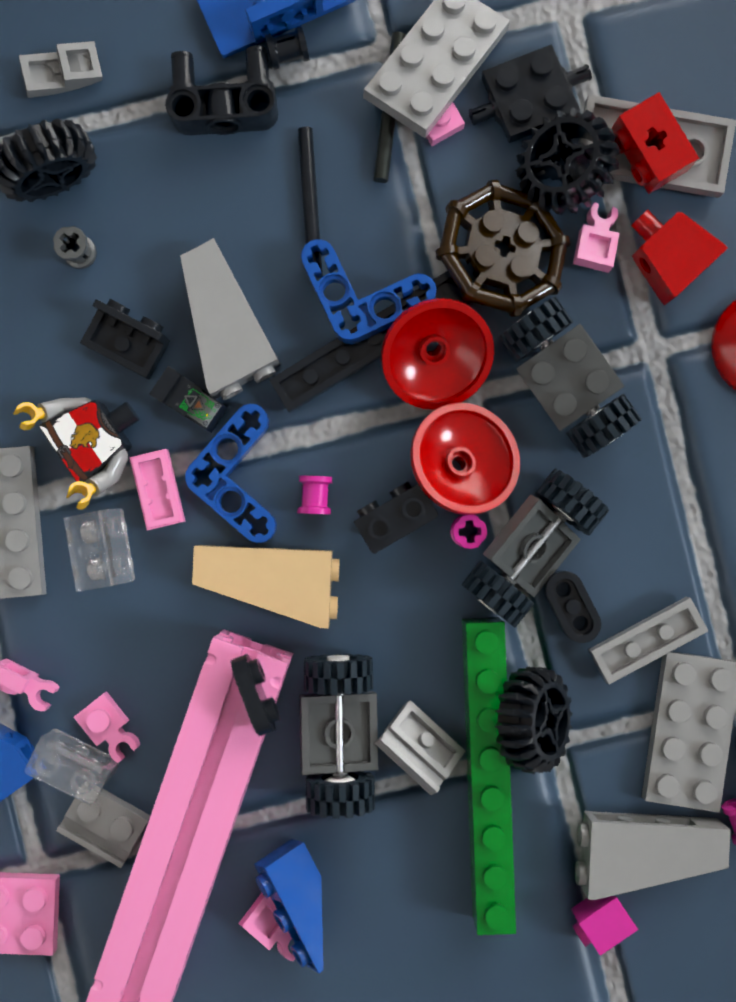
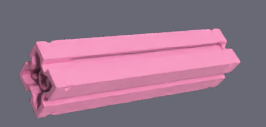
[86,629,294,1002]

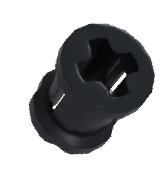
[265,26,310,70]

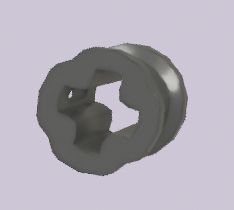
[53,226,97,269]

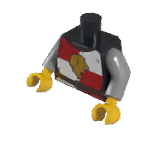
[13,397,139,510]

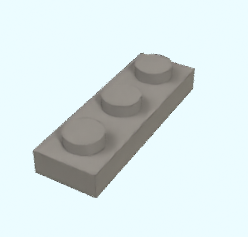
[588,597,708,685]

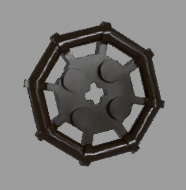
[436,179,571,317]

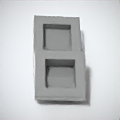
[19,41,103,98]

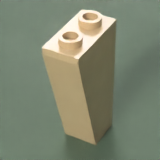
[192,545,340,628]

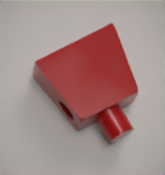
[631,209,728,305]

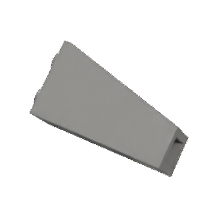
[180,238,281,400]
[575,811,731,900]

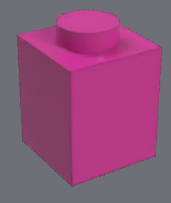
[571,895,638,956]

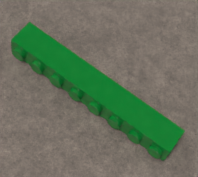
[462,618,516,935]

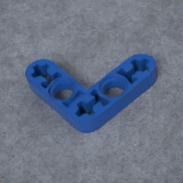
[301,239,437,344]
[185,404,277,543]

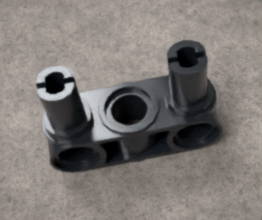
[165,46,278,135]

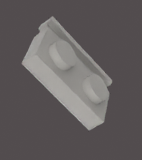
[374,700,465,795]
[56,779,150,868]

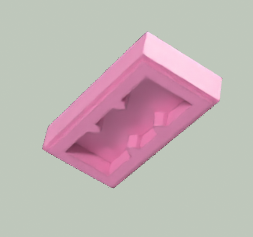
[129,449,186,531]

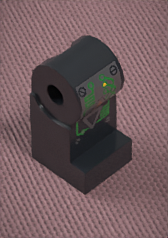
[149,366,228,433]

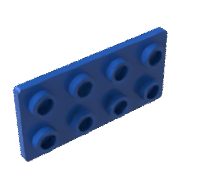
[197,0,356,58]

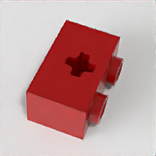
[611,92,699,194]

